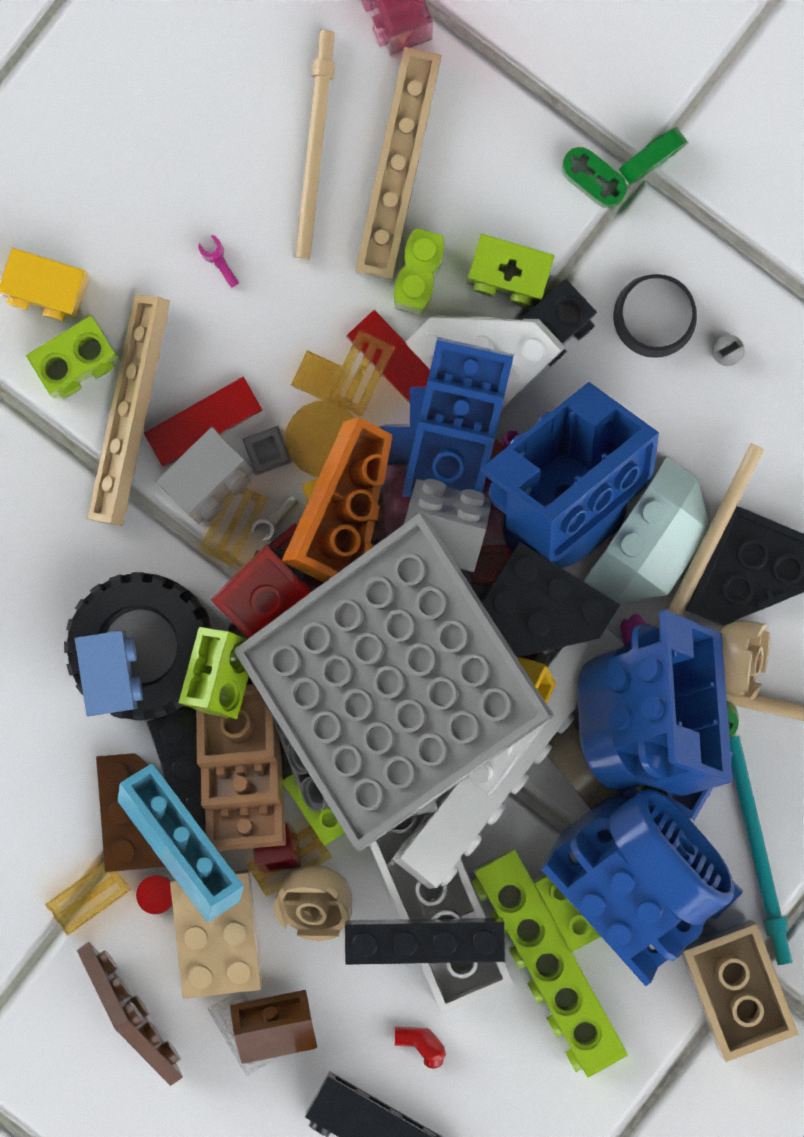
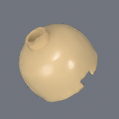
[718,621,770,700]
[274,865,353,941]

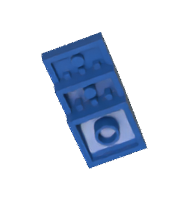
[401,337,514,498]

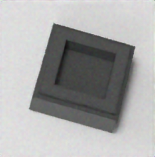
[242,426,292,476]

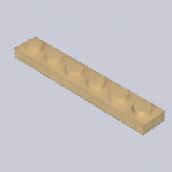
[355,47,442,280]
[87,295,171,526]

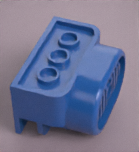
[481,382,659,568]
[577,610,733,796]
[541,789,734,986]

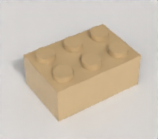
[170,870,263,999]
[682,919,799,1062]

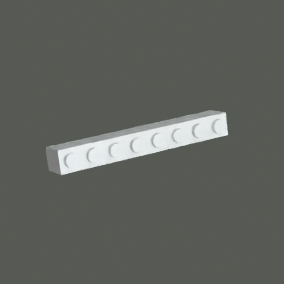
[392,629,624,889]

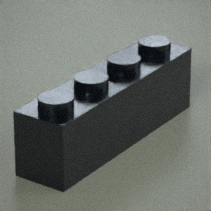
[345,918,505,965]
[305,1071,443,1137]

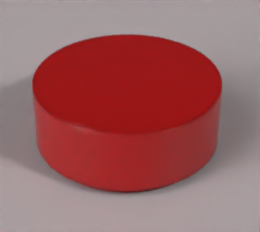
[136,875,173,915]

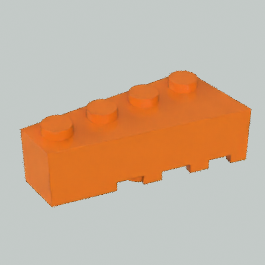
[281,417,393,583]

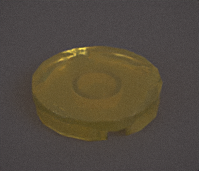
[285,401,355,477]

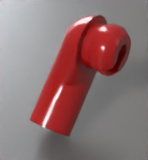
[394,1027,446,1069]

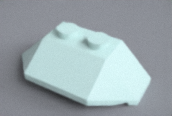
[583,457,709,604]

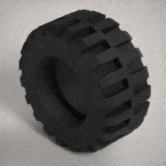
[64,572,213,720]

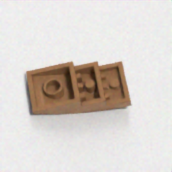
[196,684,286,851]

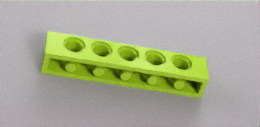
[471,847,629,1078]

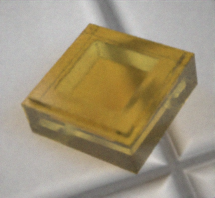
[291,350,342,402]

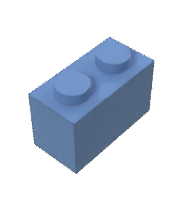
[75,631,143,717]

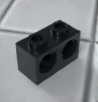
[521,279,597,367]

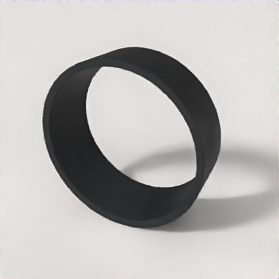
[613,274,697,358]

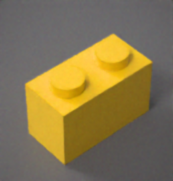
[0,247,90,322]

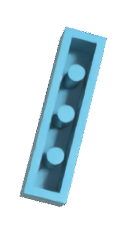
[117,763,244,923]

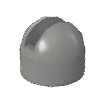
[712,335,744,366]

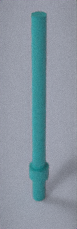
[729,735,792,965]

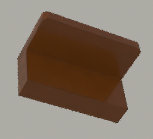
[230,990,317,1063]

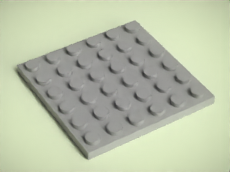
[233,513,554,851]

